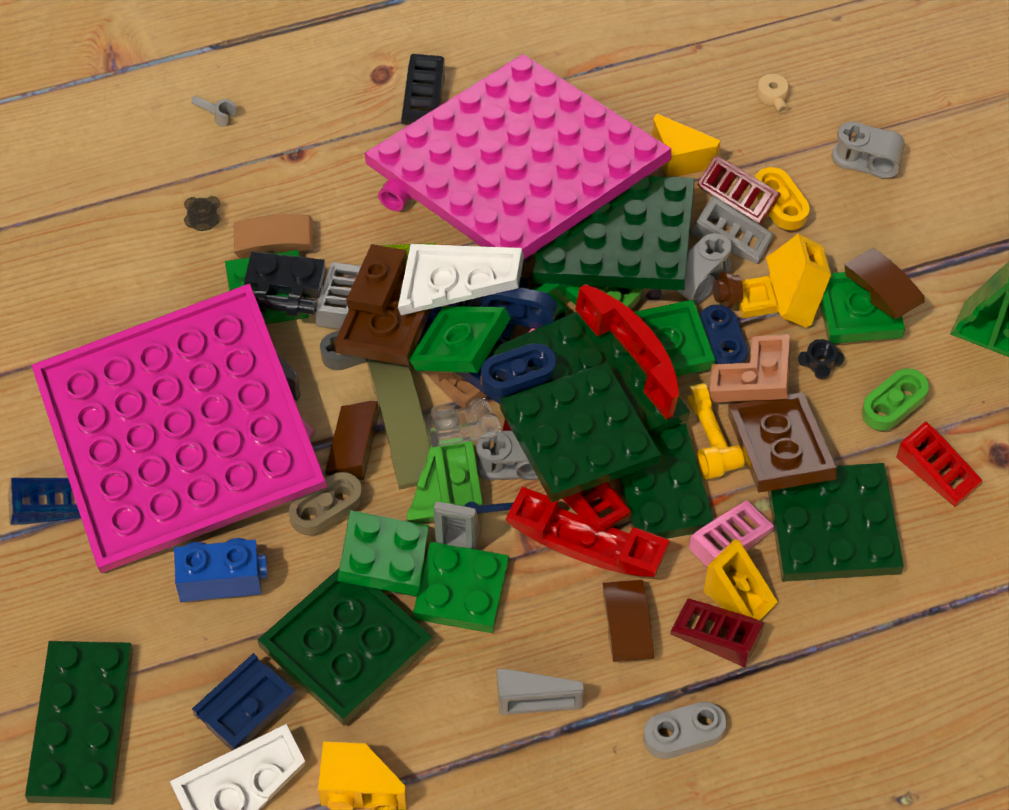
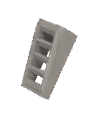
[690,196,774,264]
[315,262,361,329]
[434,501,481,549]
[497,669,584,715]

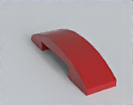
[575,284,679,420]
[506,487,670,577]

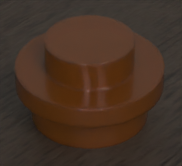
[713,272,743,309]

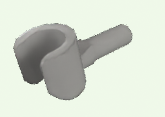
[192,96,236,127]

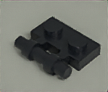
[244,251,326,317]

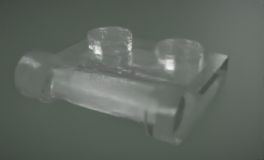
[423,398,501,447]

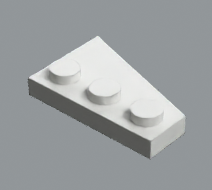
[398,244,524,315]
[170,724,305,810]

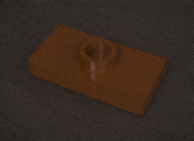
[346,244,408,315]

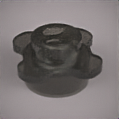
[184,196,220,231]

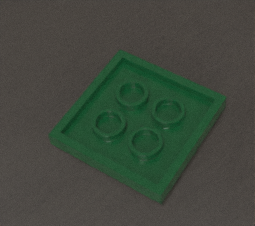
[500,362,661,503]
[768,463,904,582]
[257,568,433,726]

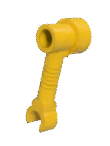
[687,383,744,480]

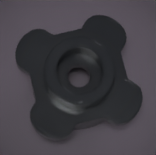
[798,339,844,379]

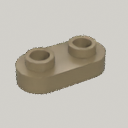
[289,472,362,535]

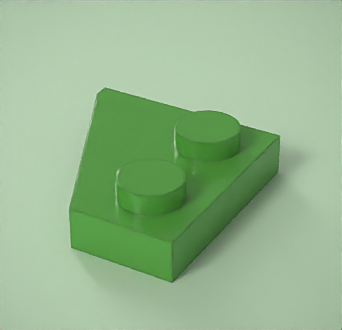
[407,436,483,523]

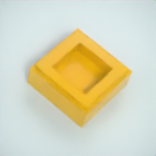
[738,276,778,319]

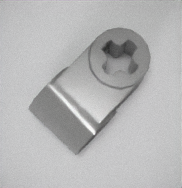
[832,121,905,178]
[676,233,732,304]
[475,430,538,481]

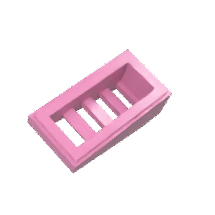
[689,500,775,567]

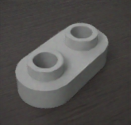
[643,702,726,759]

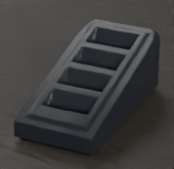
[401,54,445,125]

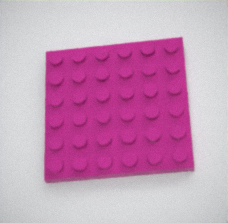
[364,54,671,260]
[31,283,327,573]

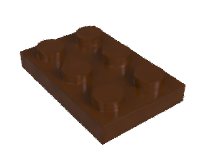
[334,265,432,366]
[728,392,837,493]

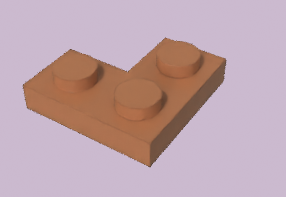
[709,334,792,402]

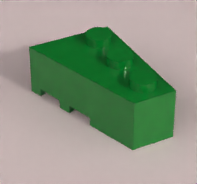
[950,261,1009,357]

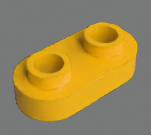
[755,167,810,230]

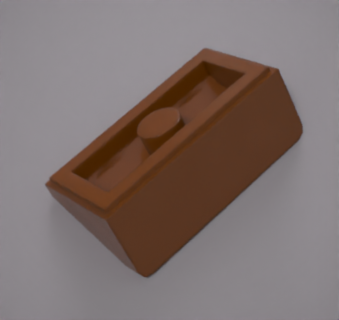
[325,401,379,480]

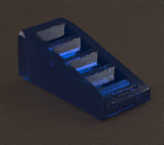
[8,478,81,525]

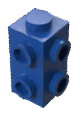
[174,538,268,602]

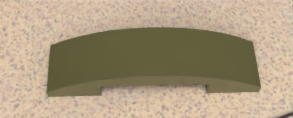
[366,359,430,490]

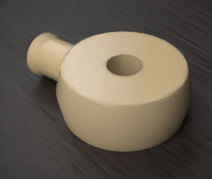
[756,74,789,113]

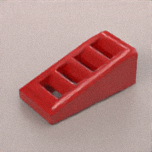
[896,421,982,507]
[562,482,631,533]

